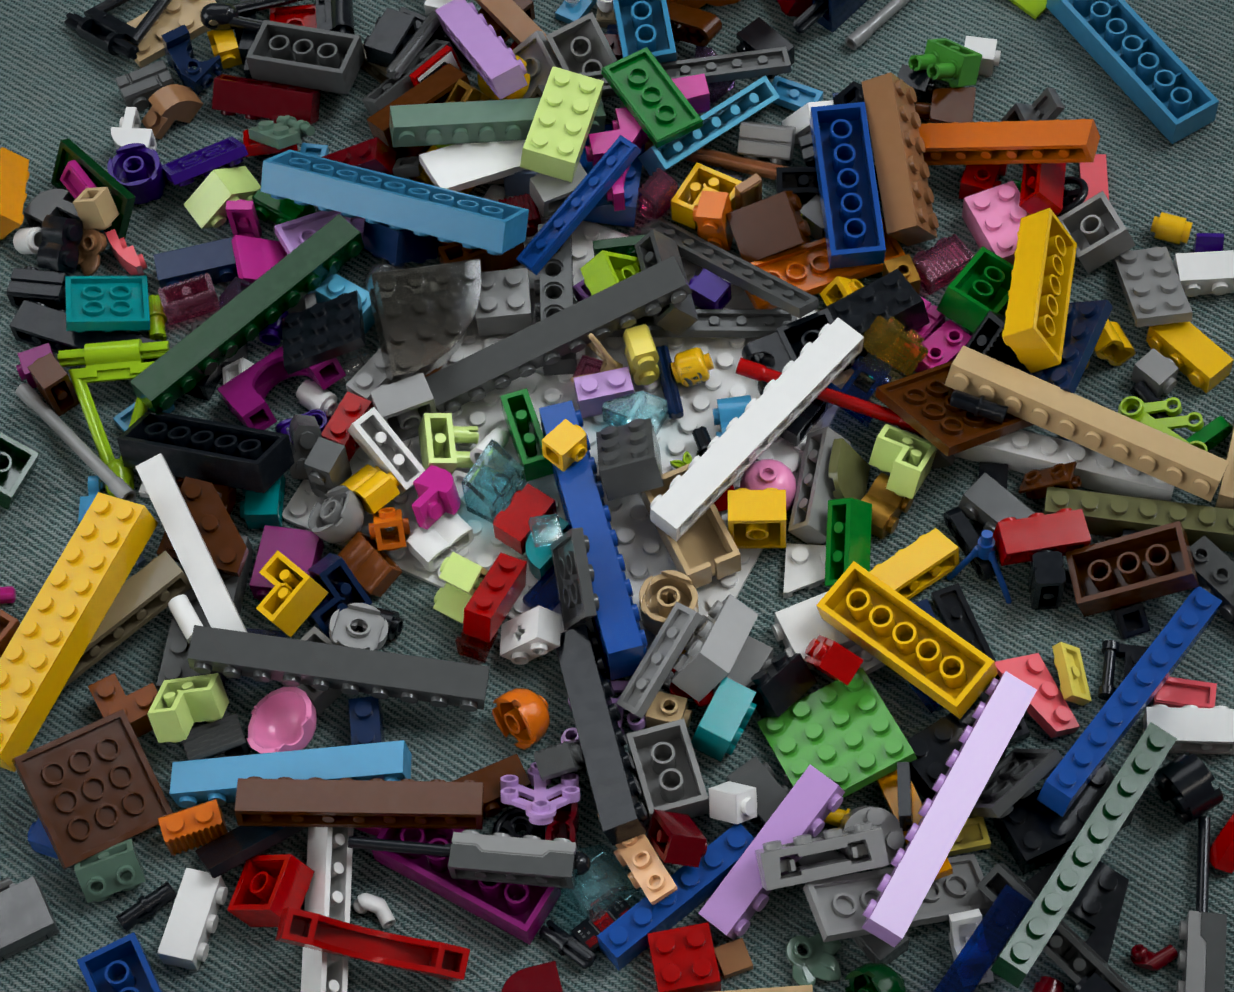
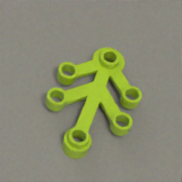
[1118,396,1208,452]

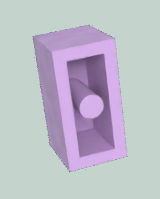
[573,367,635,418]

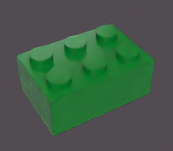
[936,246,1014,333]

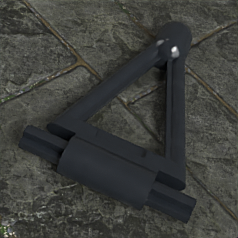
[64,0,172,60]
[200,0,354,34]

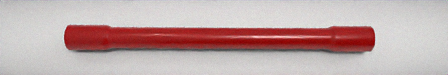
[736,358,922,436]

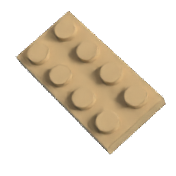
[127,0,218,68]

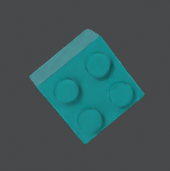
[691,677,757,762]

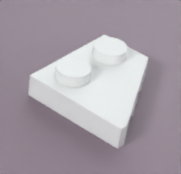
[783,543,826,598]

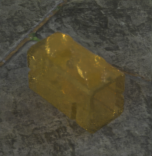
[863,315,928,376]

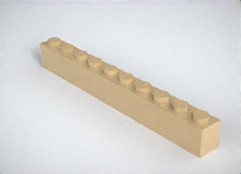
[945,345,1230,502]

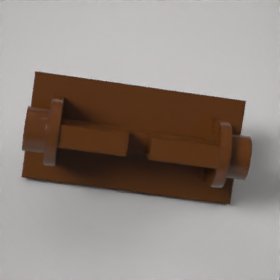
[1018,461,1082,500]

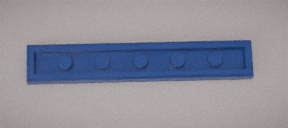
[516,135,641,275]

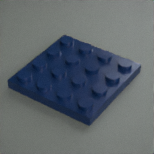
[1000,300,1113,393]

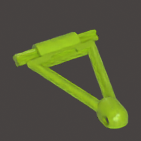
[57,339,170,497]

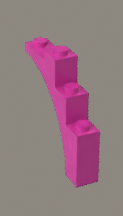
[585,74,710,211]

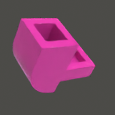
[411,465,461,530]

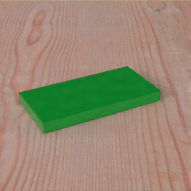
[601,47,703,148]

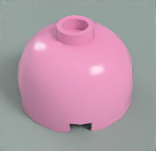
[740,459,796,512]

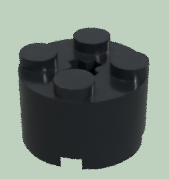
[1154,751,1224,825]

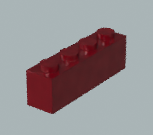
[212,74,321,125]

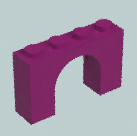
[217,345,346,430]

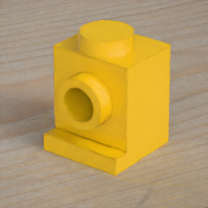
[207,29,242,69]

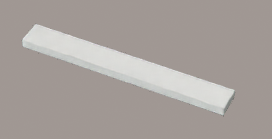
[135,453,247,632]

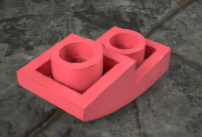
[105,229,148,275]

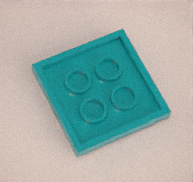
[65,275,150,332]

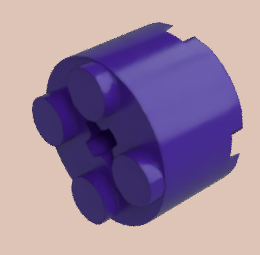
[107,143,166,204]

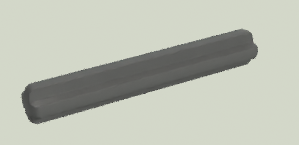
[386,11,441,80]

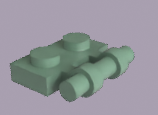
[248,115,315,150]

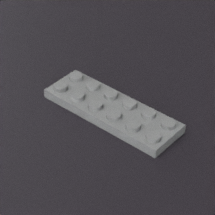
[803,854,997,942]

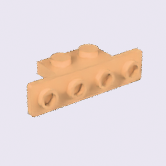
[597,814,678,905]

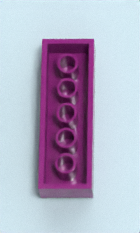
[372,828,561,945]

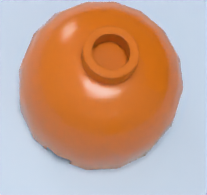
[492,688,550,749]

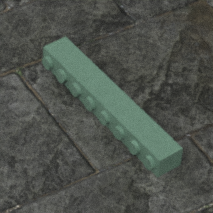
[389,98,606,148]

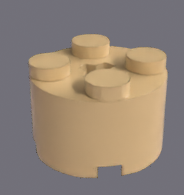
[639,570,699,635]

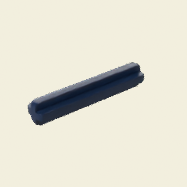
[656,345,684,420]

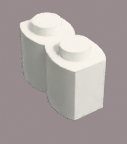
[406,512,474,572]

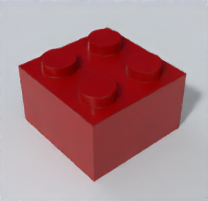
[227,854,315,927]
[647,922,721,992]

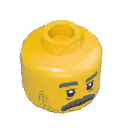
[671,347,714,387]

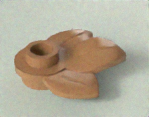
[78,227,107,276]

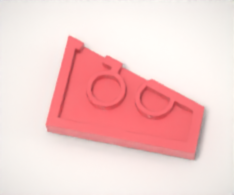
[995,653,1080,738]

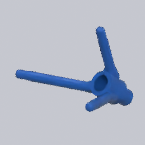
[947,530,1012,604]

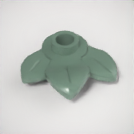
[785,933,842,986]

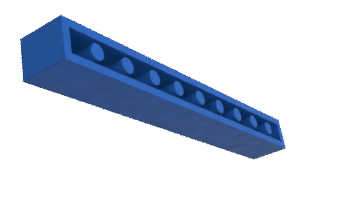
[1037,586,1222,817]

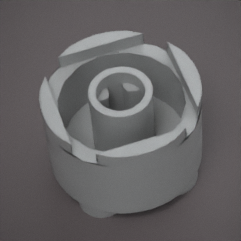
[839,806,905,869]

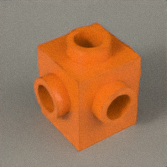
[368,507,410,551]

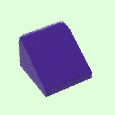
[1193,233,1224,253]

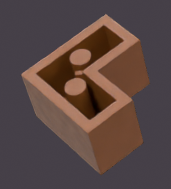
[88,673,158,738]

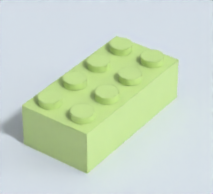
[520,66,604,183]

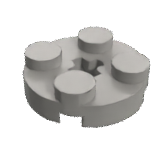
[329,603,388,651]

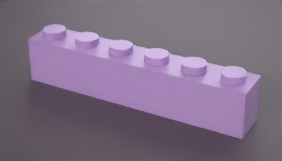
[435,0,528,100]
[698,765,845,940]

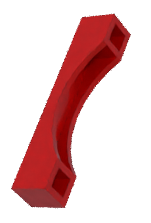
[275,907,470,982]

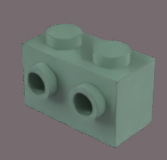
[74,839,146,903]

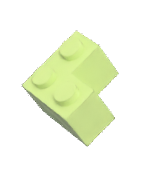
[183,166,261,229]
[869,424,937,499]
[433,552,488,624]
[147,673,229,743]

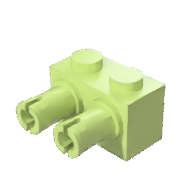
[418,413,481,475]

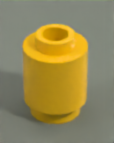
[1150,212,1193,245]

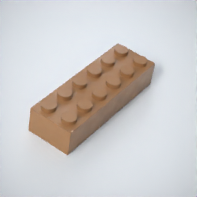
[861,72,939,246]

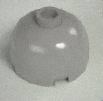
[308,485,365,544]

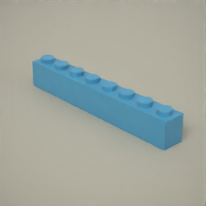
[169,740,412,809]

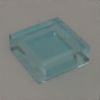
[528,513,563,547]

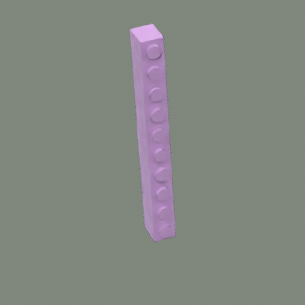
[862,671,1037,948]

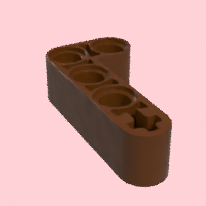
[666,0,722,47]

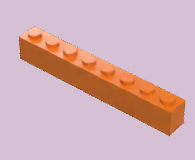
[919,119,1100,165]

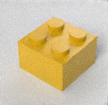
[728,488,786,549]

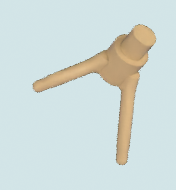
[571,333,631,383]

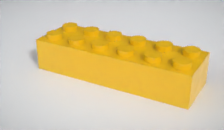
[1002,208,1077,373]
[816,561,998,719]

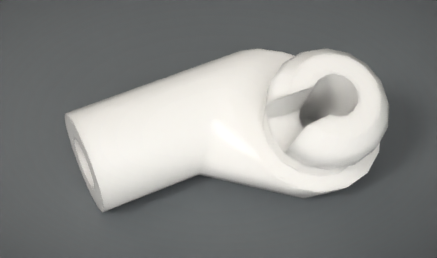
[353,893,396,929]

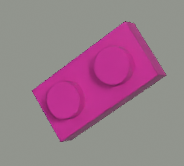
[225,199,262,238]

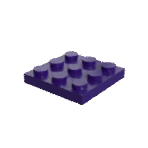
[162,136,248,187]

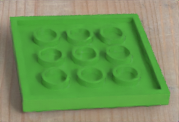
[757,667,917,798]

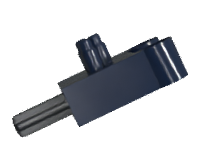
[792,0,867,34]

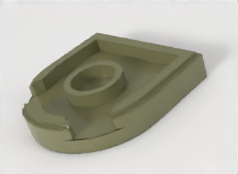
[828,438,870,500]

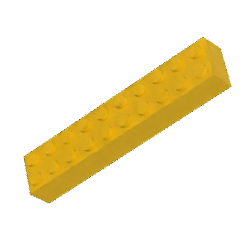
[0,492,158,772]

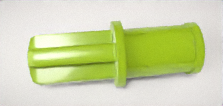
[148,294,167,341]

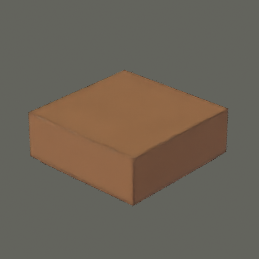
[714,938,753,979]

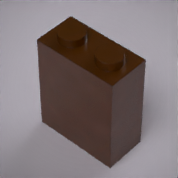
[726,191,811,263]

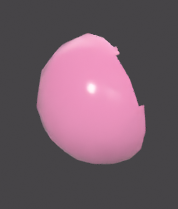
[246,687,317,754]

